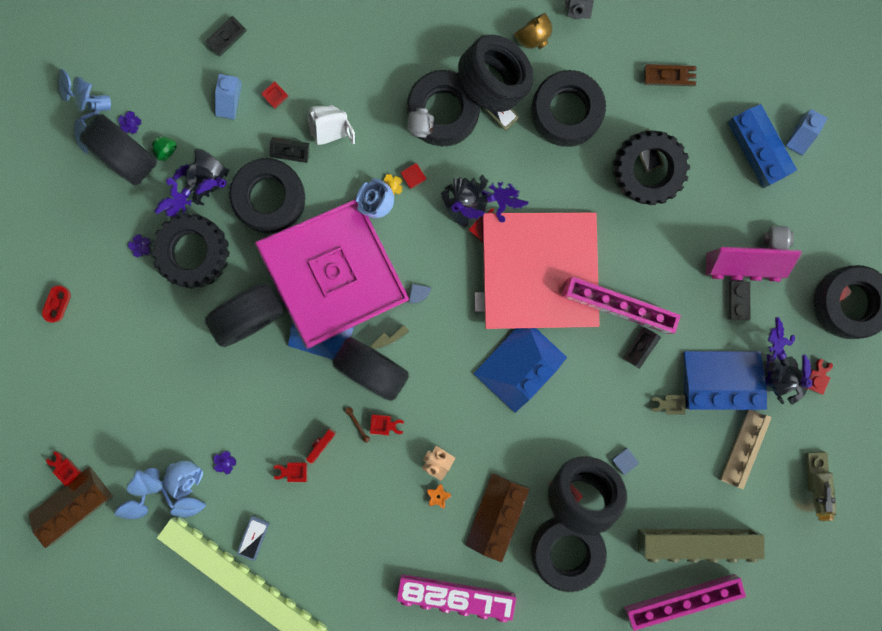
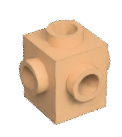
[422,446,455,481]

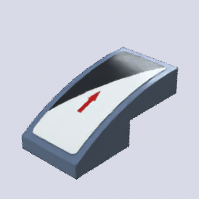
[237,516,270,561]

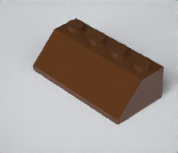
[28,467,113,548]
[465,473,530,563]

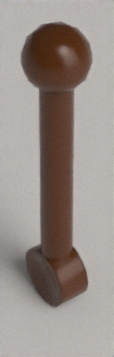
[345,407,370,443]

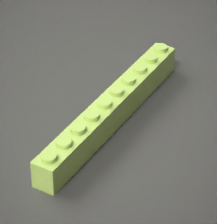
[157,516,328,631]

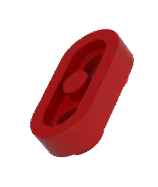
[42,286,71,323]

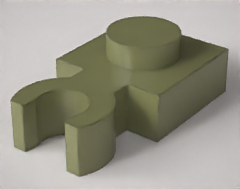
[652,395,685,415]

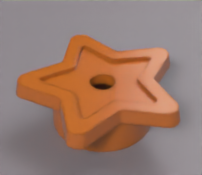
[427,484,451,509]

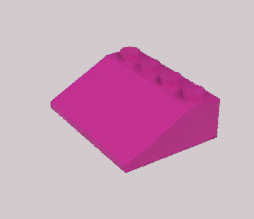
[706,247,801,282]

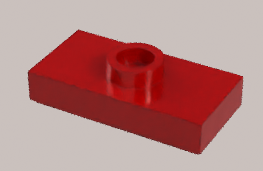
[306,428,336,464]

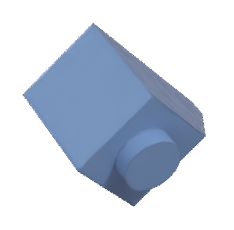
[215,74,242,120]
[785,109,828,156]

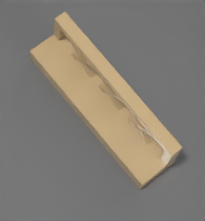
[719,410,772,489]

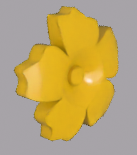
[384,174,402,196]

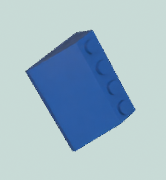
[684,351,767,410]

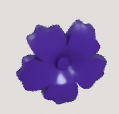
[118,111,142,134]
[128,234,152,258]
[213,451,237,475]

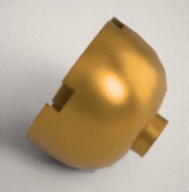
[514,13,553,49]

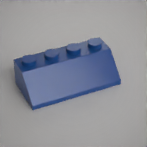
[727,104,797,188]

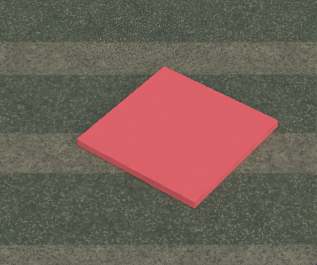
[482,213,600,329]

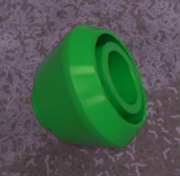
[152,136,177,161]

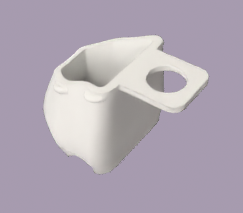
[307,105,355,145]

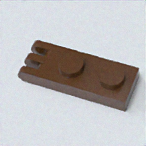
[644,64,697,87]

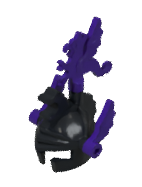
[154,148,230,217]
[441,175,529,227]
[765,317,812,405]

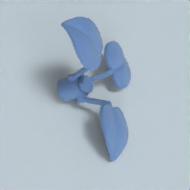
[58,69,111,153]
[114,468,206,519]

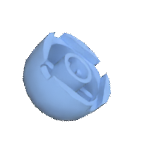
[356,178,394,219]
[164,460,203,500]

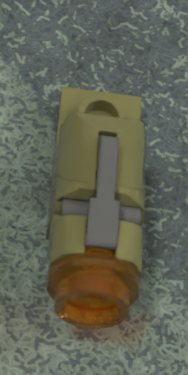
[806,452,837,521]

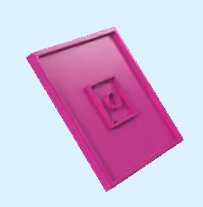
[255,199,410,349]

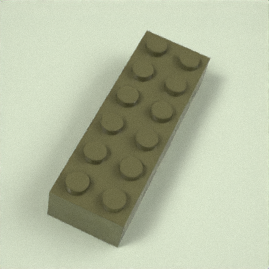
[638,529,765,562]

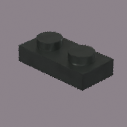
[205,15,247,57]
[270,137,309,163]
[729,281,750,320]
[623,327,661,369]

